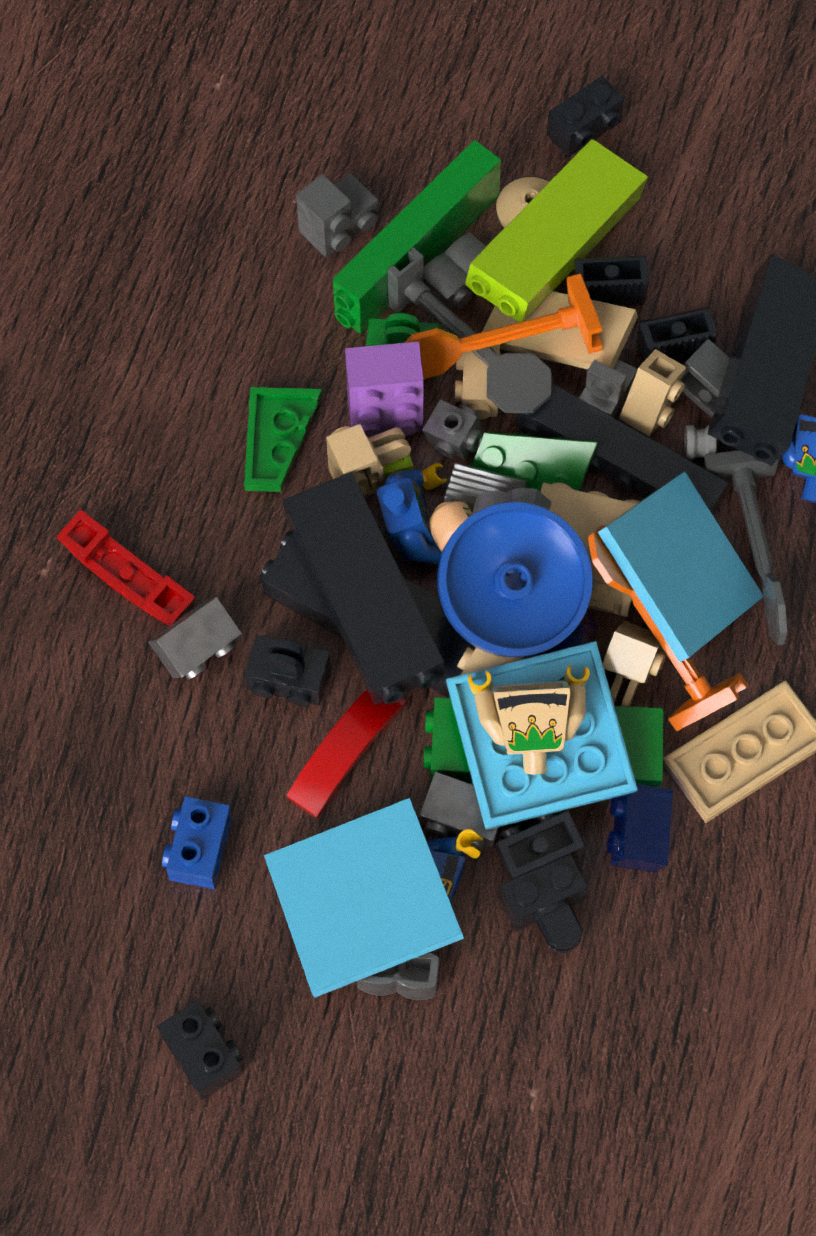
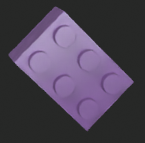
[345,342,423,437]

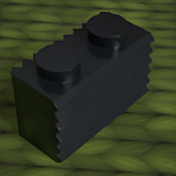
[573,255,649,306]
[636,307,717,363]

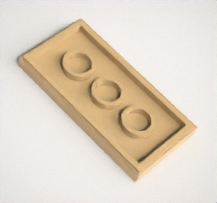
[482,291,638,369]
[663,680,816,823]

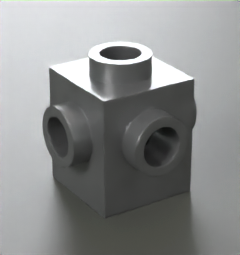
[422,400,484,461]

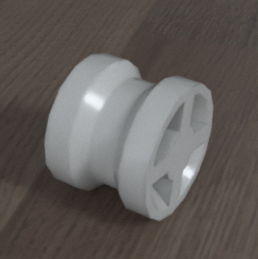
[684,425,716,461]

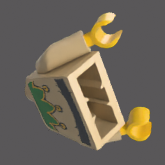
[468,665,590,774]

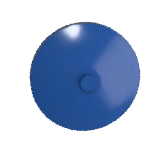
[437,502,593,658]

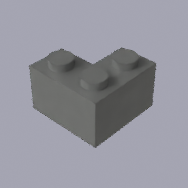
[296,173,379,258]

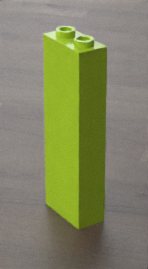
[465,139,648,322]

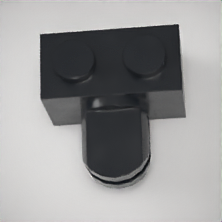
[245,635,331,707]
[498,853,588,953]

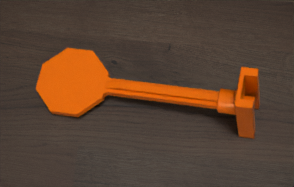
[404,274,603,379]
[588,525,748,732]

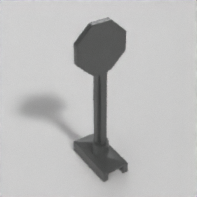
[388,248,551,413]
[704,450,787,645]

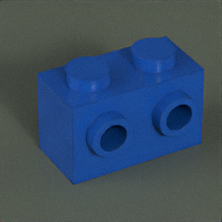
[162,797,232,890]

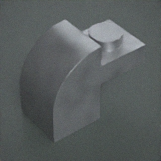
[579,359,638,418]

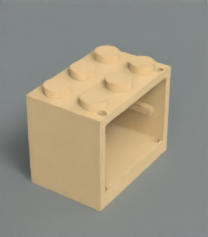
[541,483,640,617]

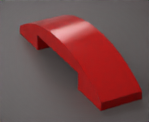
[57,509,196,626]
[286,689,407,819]

